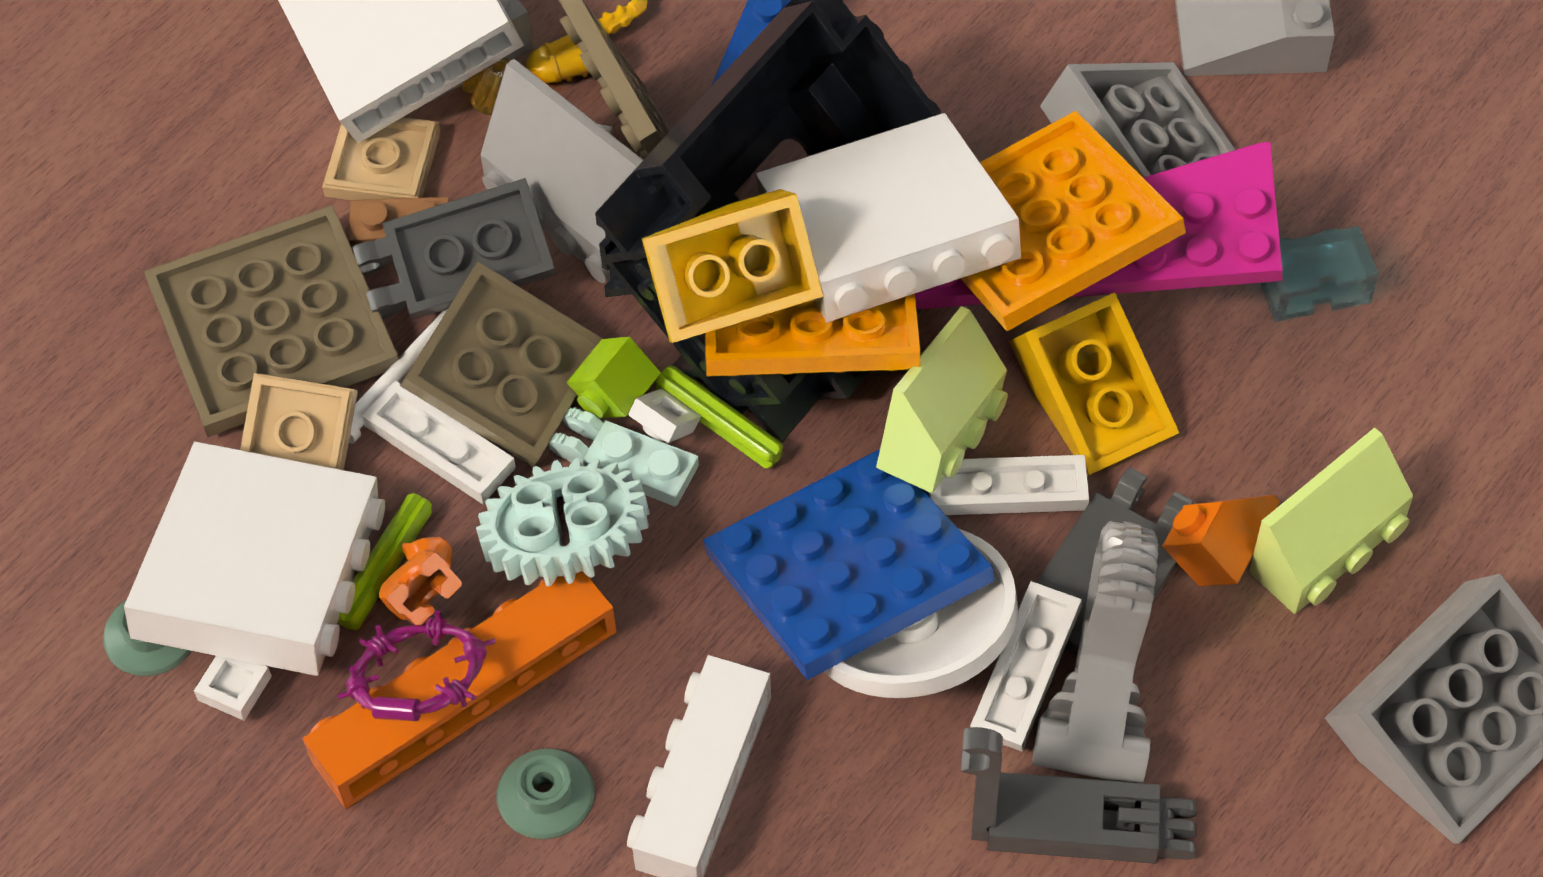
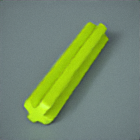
[656,365,784,469]
[338,493,432,631]

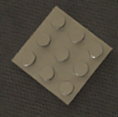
[400,261,603,467]

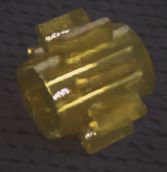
[462,57,511,116]

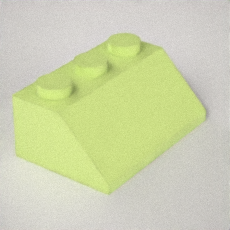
[876,306,1008,493]
[1249,427,1413,614]

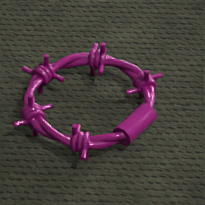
[337,610,496,721]

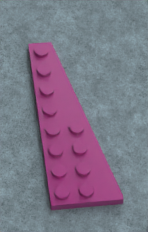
[915,142,1282,309]

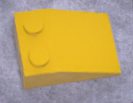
[642,189,823,343]
[1009,292,1179,476]

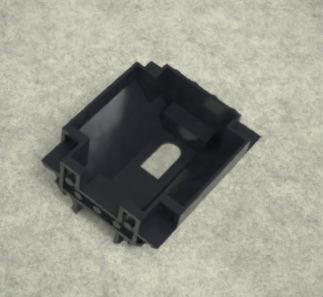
[595,0,942,442]

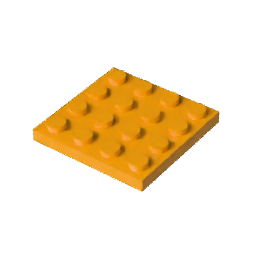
[960,111,1186,331]
[705,293,920,376]

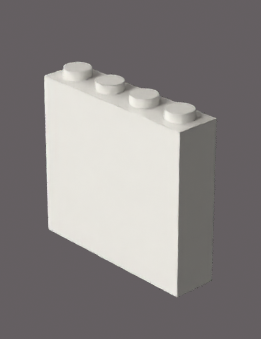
[278,0,524,143]
[756,113,1021,322]
[124,441,385,676]

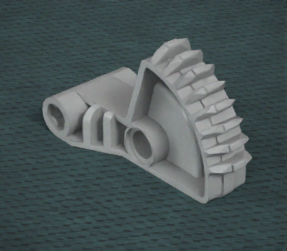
[1032,521,1159,783]

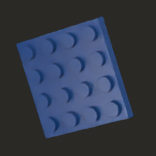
[703,449,995,680]

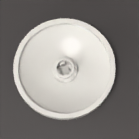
[824,529,1018,698]

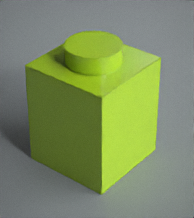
[566,336,661,418]

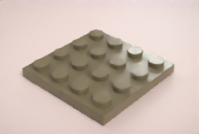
[559,0,671,160]
[144,205,399,437]

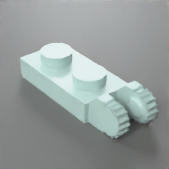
[548,407,699,507]

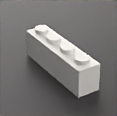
[627,655,771,877]

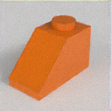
[1162,495,1280,586]

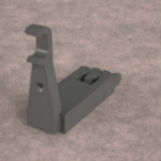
[961,727,1197,864]

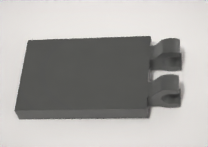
[352,178,557,320]
[1018,467,1194,655]

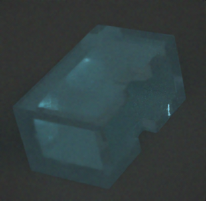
[1260,226,1379,322]

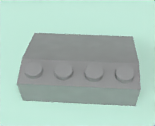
[1175,0,1335,76]
[480,59,643,283]
[1040,62,1235,177]
[1325,574,1543,844]

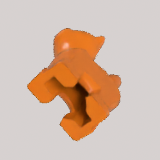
[379,536,462,625]

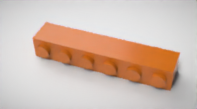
[302,571,617,809]

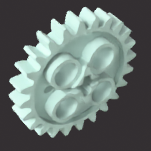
[476,458,650,586]

